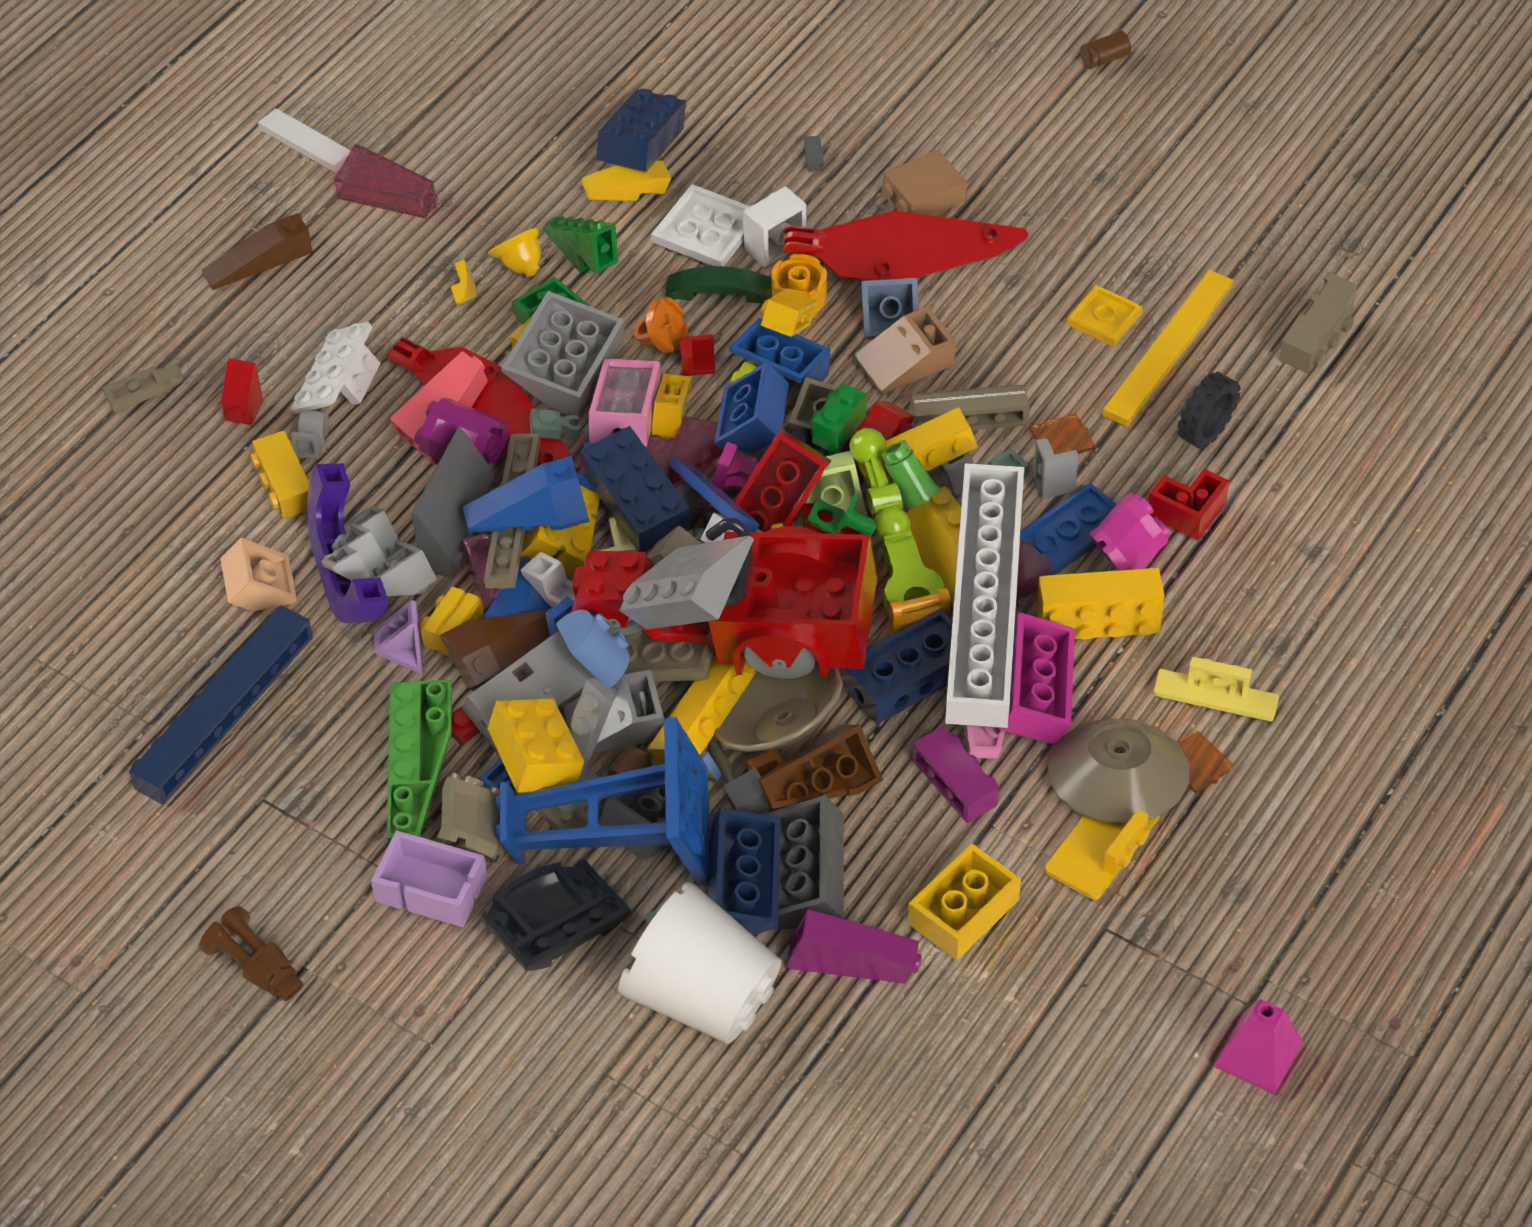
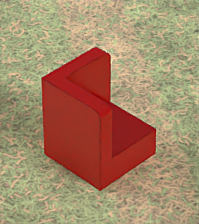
[679,334,716,376]

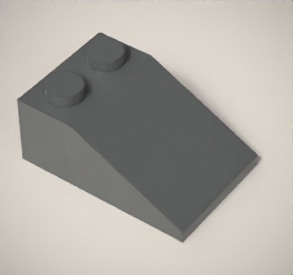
[599,787,710,860]

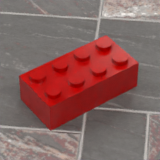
[734,429,832,532]

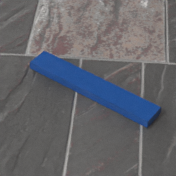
[669,456,760,532]

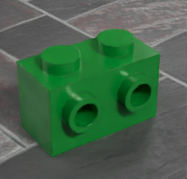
[810,383,867,454]

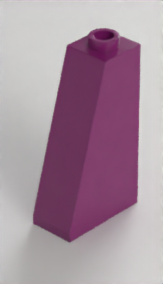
[786,909,922,984]

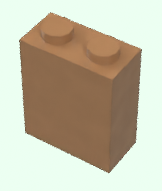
[882,150,967,215]

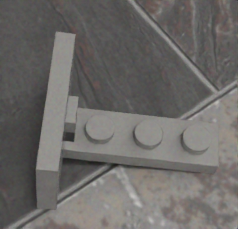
[558,678,616,813]

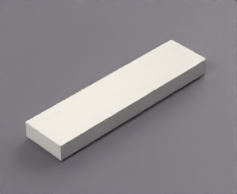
[258,108,353,173]

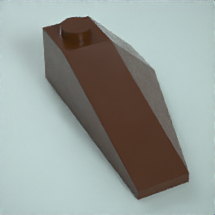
[440,609,550,689]

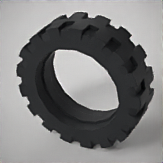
[1177,371,1241,449]

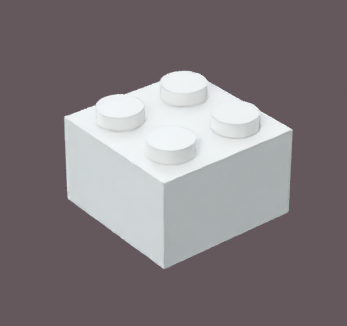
[743,186,807,268]

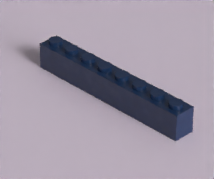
[129,605,313,805]

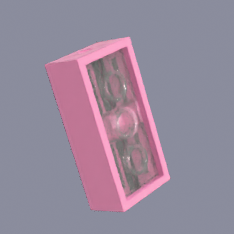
[589,359,660,447]

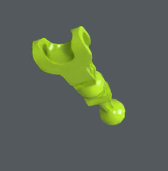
[850,428,945,622]

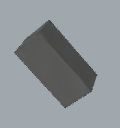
[804,135,824,172]

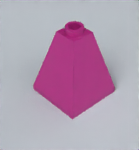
[1214,999,1303,1095]

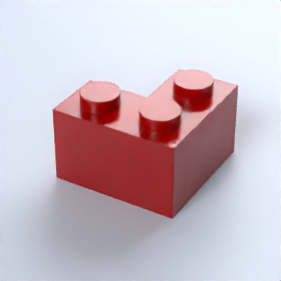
[1148,469,1230,541]

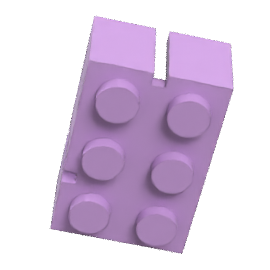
[371,830,488,927]

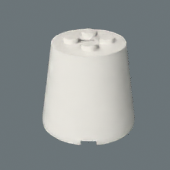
[618,882,781,1044]

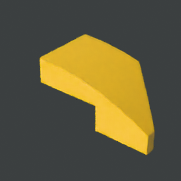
[450,259,476,305]

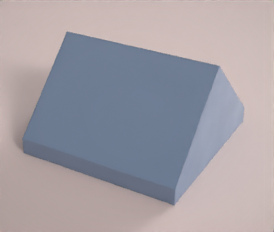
[861,278,919,337]

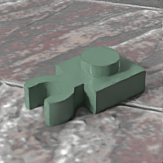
[529,409,581,439]

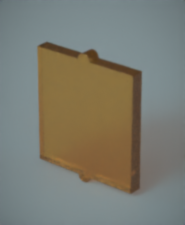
[1030,413,1095,454]
[1177,731,1235,794]

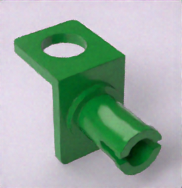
[807,494,878,537]

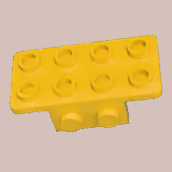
[1045,809,1160,900]

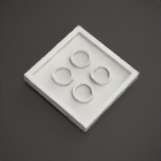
[651,184,749,266]

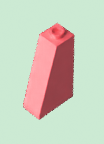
[389,351,488,464]

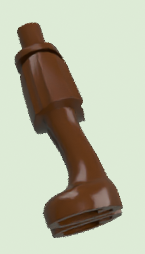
[199,906,304,1001]

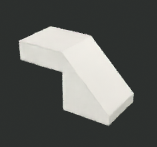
[521,552,575,607]

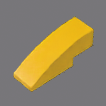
[581,161,671,201]

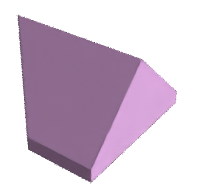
[374,600,423,675]

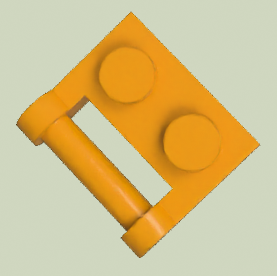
[888,588,951,636]

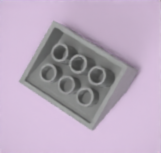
[501,291,625,416]
[619,536,754,629]

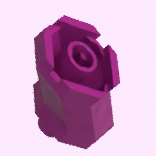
[414,398,510,465]

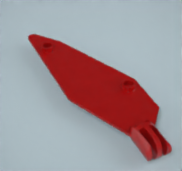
[783,210,1028,281]
[387,336,578,476]

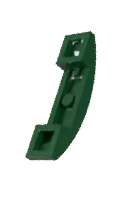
[665,266,772,303]

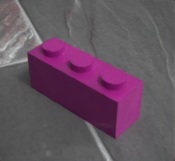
[912,726,999,823]

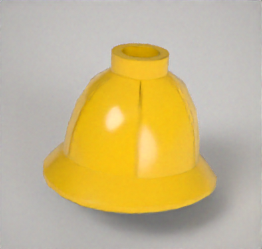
[488,227,541,278]

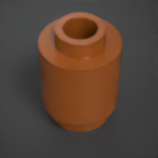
[607,748,652,776]

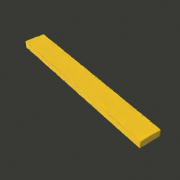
[1102,270,1234,427]

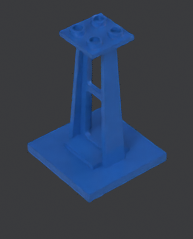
[496,717,710,885]

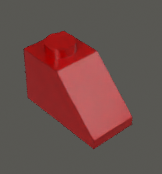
[221,358,264,425]

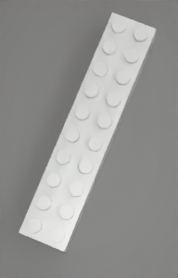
[945,463,1024,728]

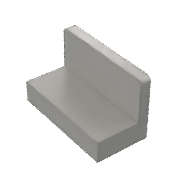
[1033,438,1079,499]

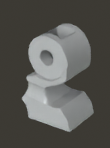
[291,410,329,459]

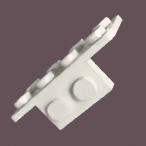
[291,322,381,414]

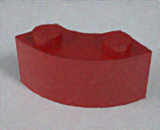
[841,401,915,466]

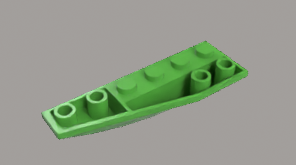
[387,680,452,841]

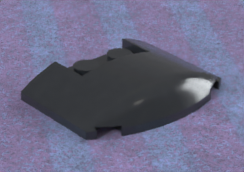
[481,860,631,971]

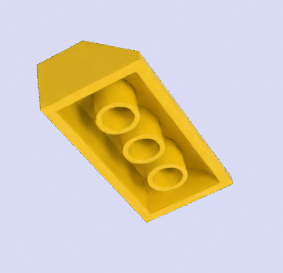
[907,486,961,610]

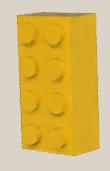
[1036,568,1165,640]

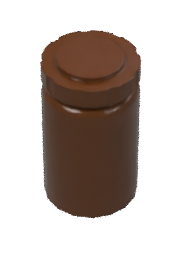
[1080,31,1131,69]

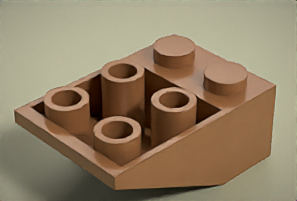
[854,306,956,395]

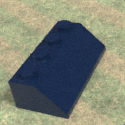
[707,807,781,935]

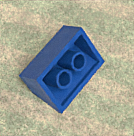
[729,318,831,385]
[714,362,789,452]

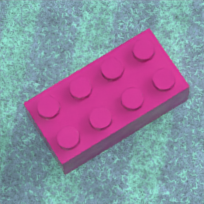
[999,612,1075,745]

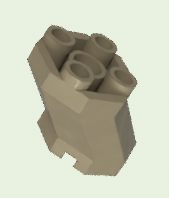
[437,773,505,863]

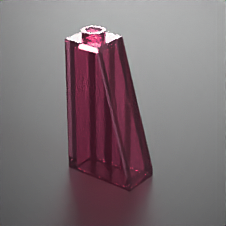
[334,144,438,219]

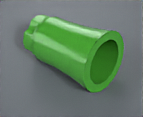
[881,440,939,509]

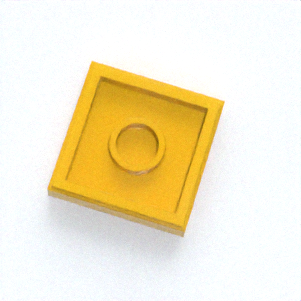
[1067,285,1143,347]

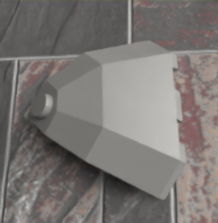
[322,506,438,596]

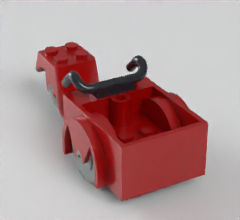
[571,518,877,679]

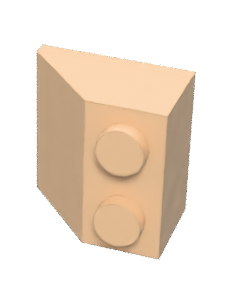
[220,538,297,612]

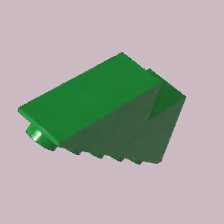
[543,215,618,273]

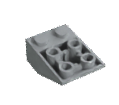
[563,669,664,754]

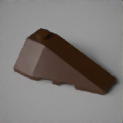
[202,213,313,290]
[758,724,883,808]

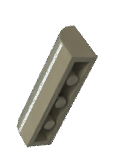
[909,384,1029,430]

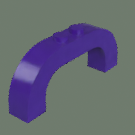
[307,463,389,623]

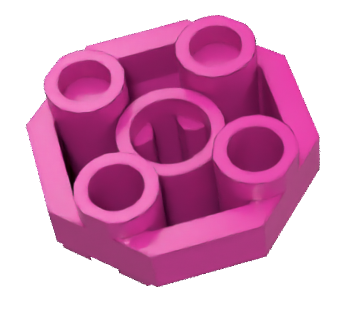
[1089,493,1171,571]

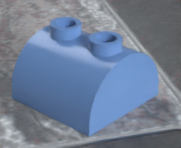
[556,610,630,689]

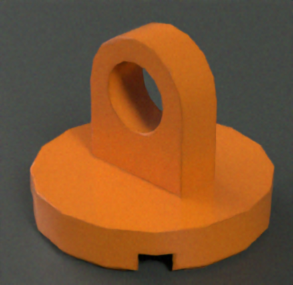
[634,297,688,353]

